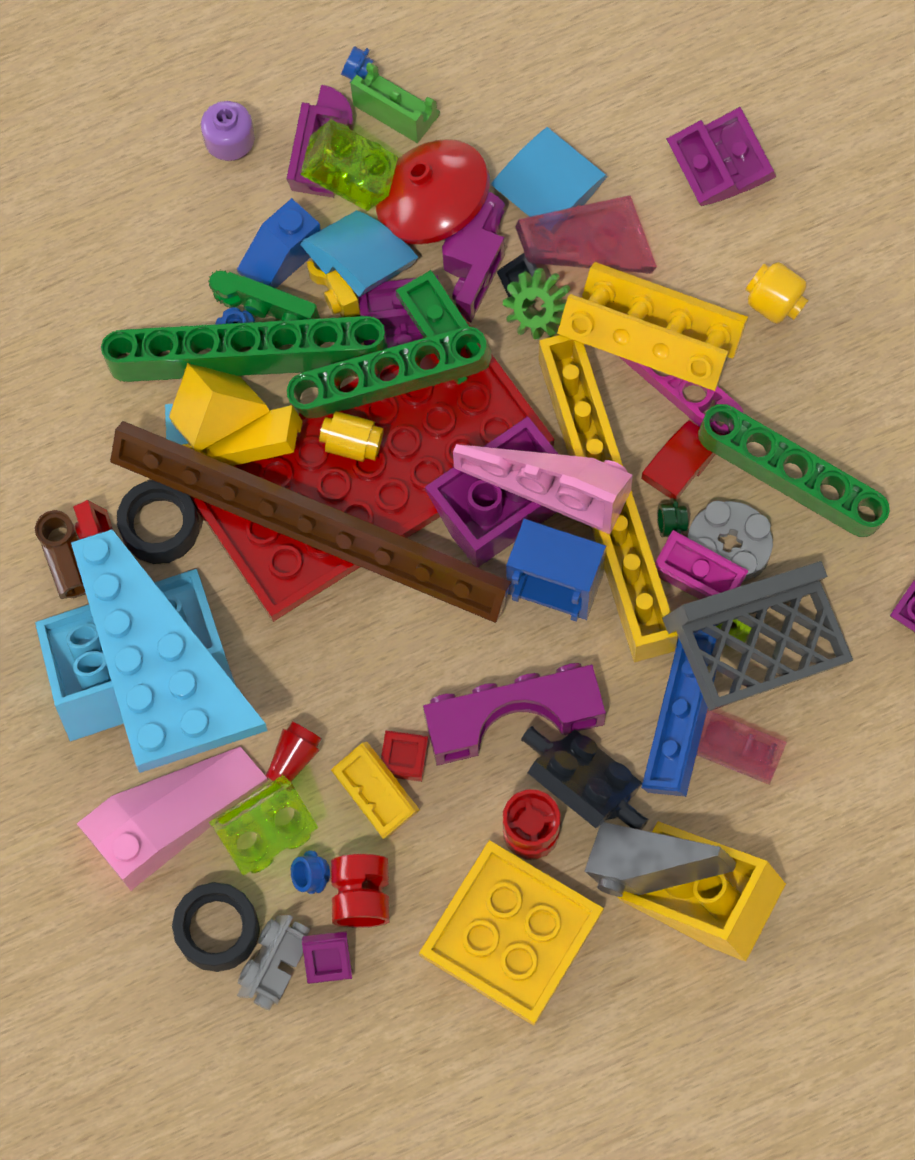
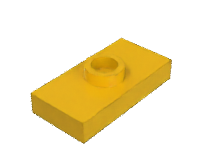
[331,742,420,839]

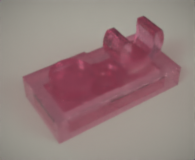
[697,709,787,785]

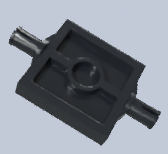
[521,726,649,830]

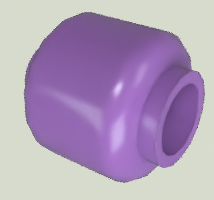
[201,101,255,161]

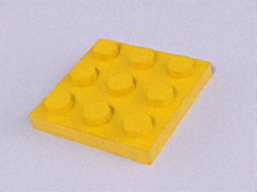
[419,840,604,1026]

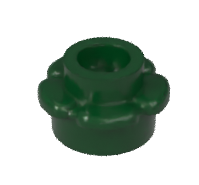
[657,498,688,537]

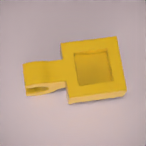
[307,260,361,317]

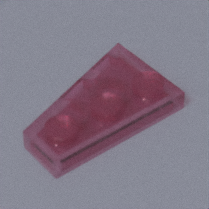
[515,195,657,274]

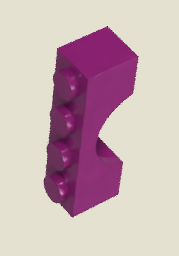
[423,663,606,766]

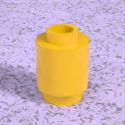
[319,411,384,462]

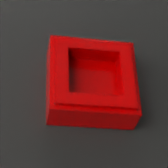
[381,730,429,782]

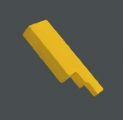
[183,405,302,466]

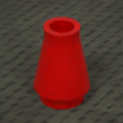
[265,721,322,789]

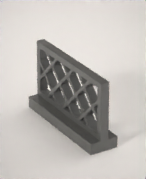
[662,561,853,711]

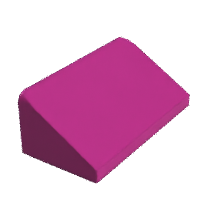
[655,530,748,600]

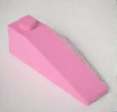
[453,444,633,534]
[77,746,268,891]

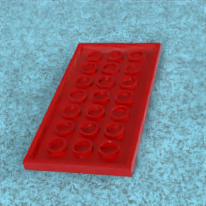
[190,314,555,622]

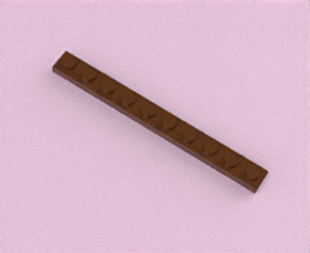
[110,421,511,623]

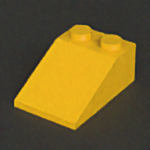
[617,821,786,962]

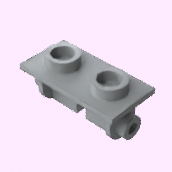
[237,915,310,1011]

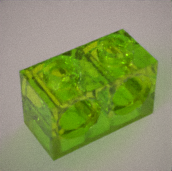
[300,119,398,211]
[209,775,319,876]

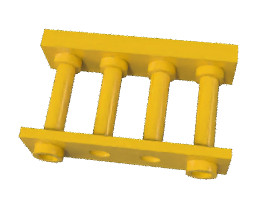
[557,262,748,391]

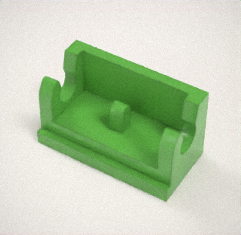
[350,62,440,144]

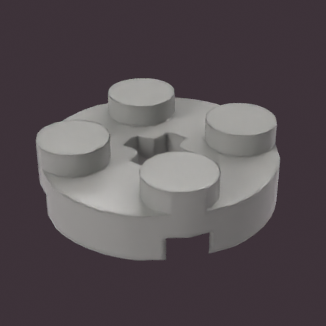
[688,501,773,581]

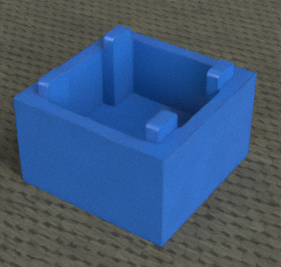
[506,519,606,622]

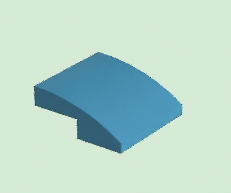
[491,127,608,236]
[300,210,418,297]

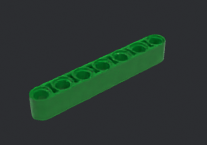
[101,316,388,382]

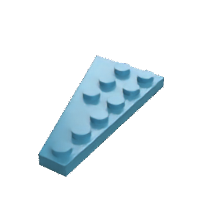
[71,530,268,773]

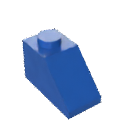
[237,198,321,288]

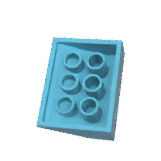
[35,568,235,742]

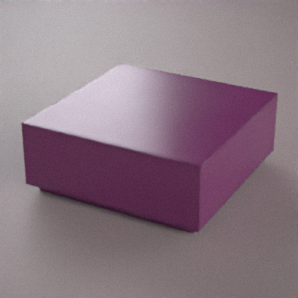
[302,931,352,984]

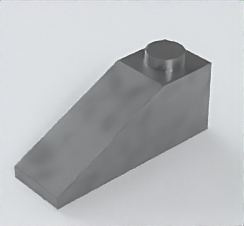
[585,822,736,897]

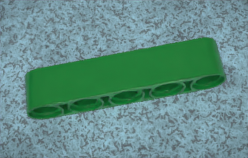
[287,327,492,418]
[698,404,890,537]

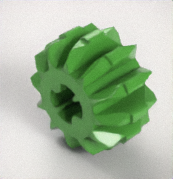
[503,268,571,340]

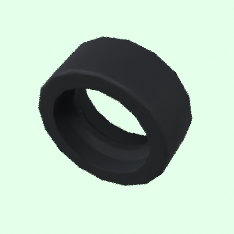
[117,480,199,564]
[172,882,260,972]

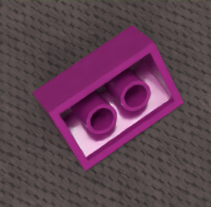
[425,417,559,568]

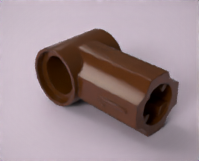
[35,510,86,599]

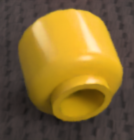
[745,262,809,324]

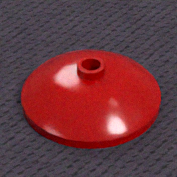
[375,139,490,245]

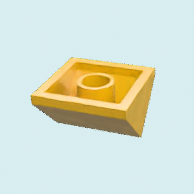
[169,363,270,452]

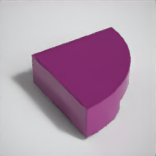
[316,84,353,131]

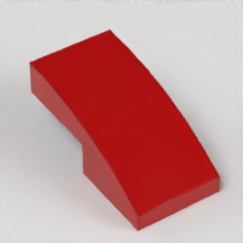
[641,420,716,500]

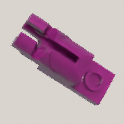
[442,191,505,323]

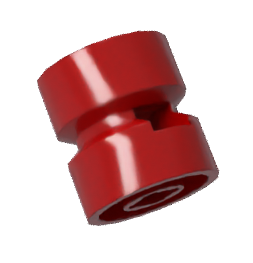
[503,789,560,860]
[331,854,390,928]

